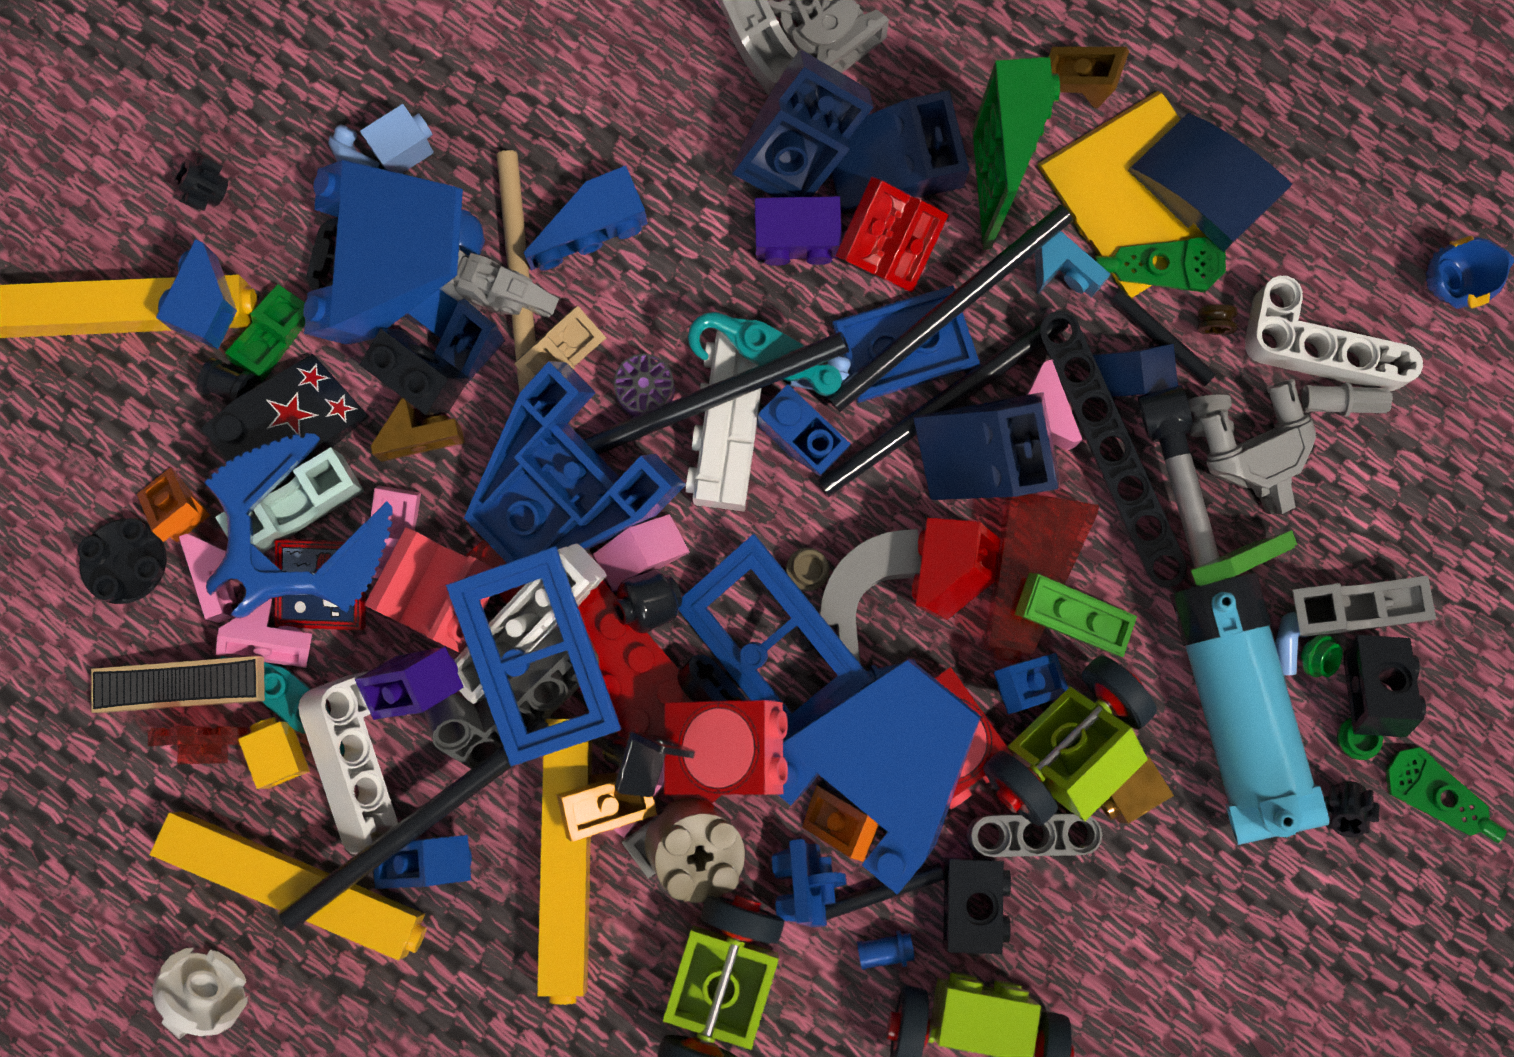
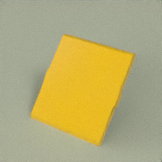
[1037,91,1210,298]

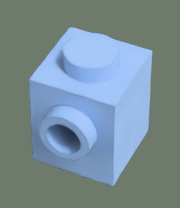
[360,104,434,174]

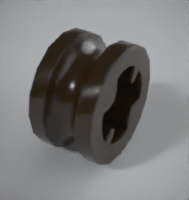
[1198,304,1238,335]

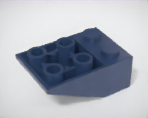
[832,90,970,214]
[913,392,1059,500]

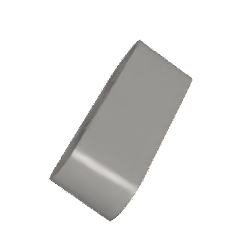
[966,813,1102,857]

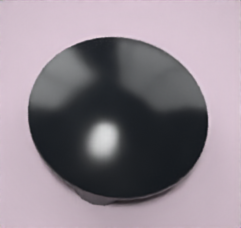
[77,518,167,604]

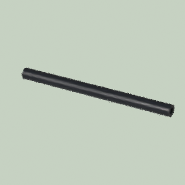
[826,205,1073,413]
[816,310,1069,497]
[582,331,849,455]
[278,717,549,931]

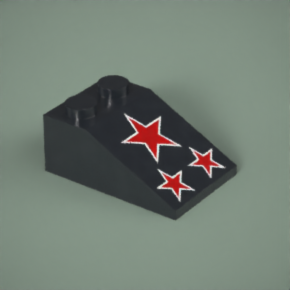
[200,354,369,493]

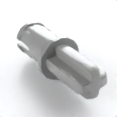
[1302,383,1393,417]

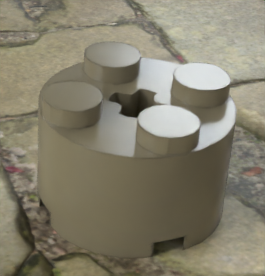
[645,798,745,903]

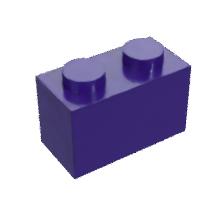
[755,196,842,266]
[354,646,464,720]

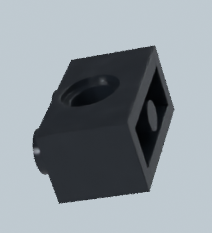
[359,329,470,415]
[1343,635,1426,737]
[943,857,1011,954]

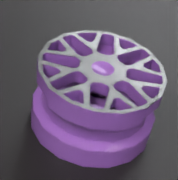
[613,353,675,417]

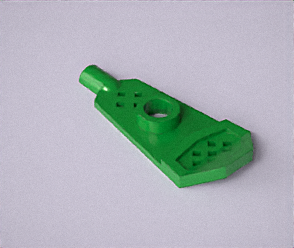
[1095,237,1226,293]
[1385,747,1507,843]

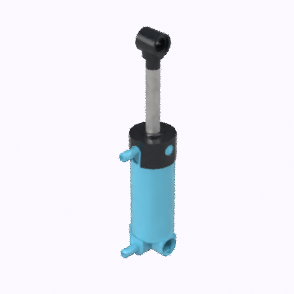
[1138,385,1329,845]

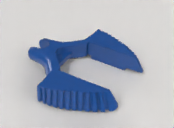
[205,433,393,618]

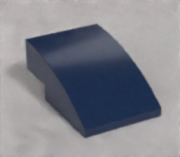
[731,49,874,198]
[1129,113,1293,252]

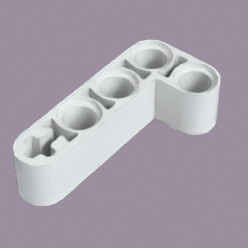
[1245,276,1423,391]
[298,671,398,855]

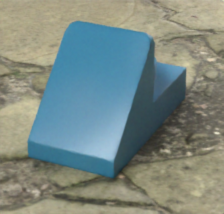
[1035,231,1111,298]

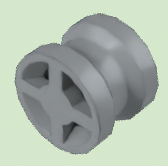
[1188,394,1234,437]

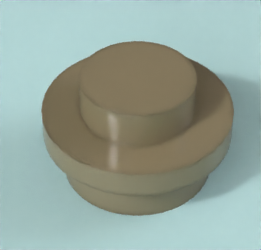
[786,548,829,591]

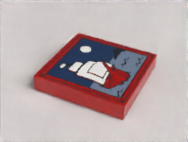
[275,539,366,630]

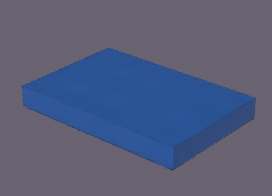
[832,285,980,403]

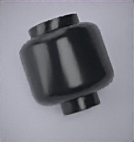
[613,570,682,633]

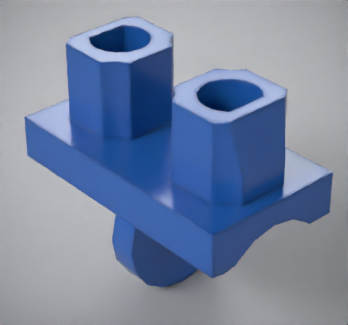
[772,839,847,928]

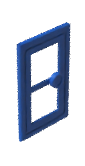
[678,534,872,741]
[446,546,621,766]

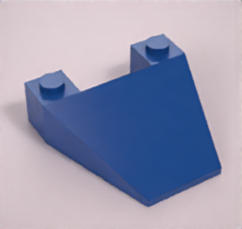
[303,160,463,345]
[464,361,686,563]
[778,658,981,895]

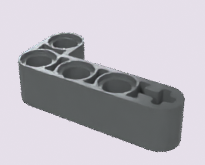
[424,626,599,769]

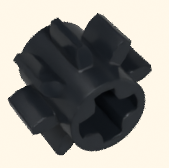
[173,156,228,211]
[1323,781,1379,837]

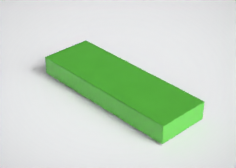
[1191,530,1297,586]
[1015,572,1137,657]

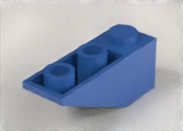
[524,166,648,271]

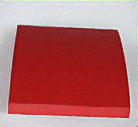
[835,177,949,293]

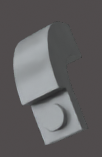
[718,0,798,96]
[819,529,921,663]
[1292,575,1436,636]

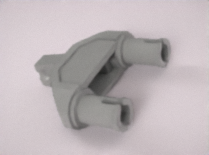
[1199,379,1316,514]

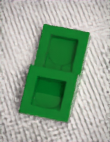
[225,284,305,383]

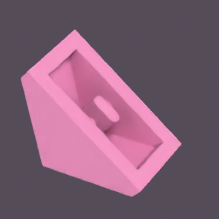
[1026,360,1082,451]
[593,514,690,593]

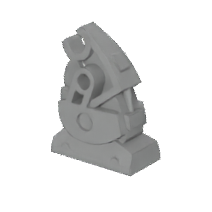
[768,0,889,73]
[440,247,559,318]

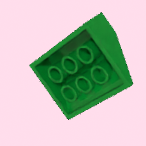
[972,57,1060,250]

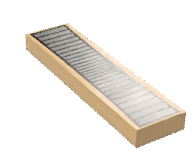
[91,656,265,713]

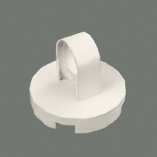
[152,948,248,1039]

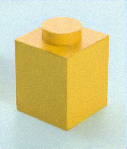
[238,717,310,789]

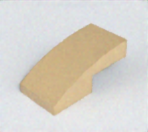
[514,305,606,381]

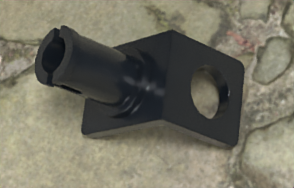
[602,731,696,798]

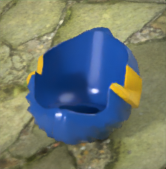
[1425,235,1514,309]

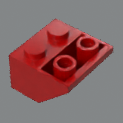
[912,517,1000,620]

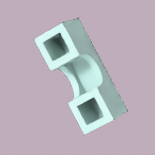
[215,447,364,553]

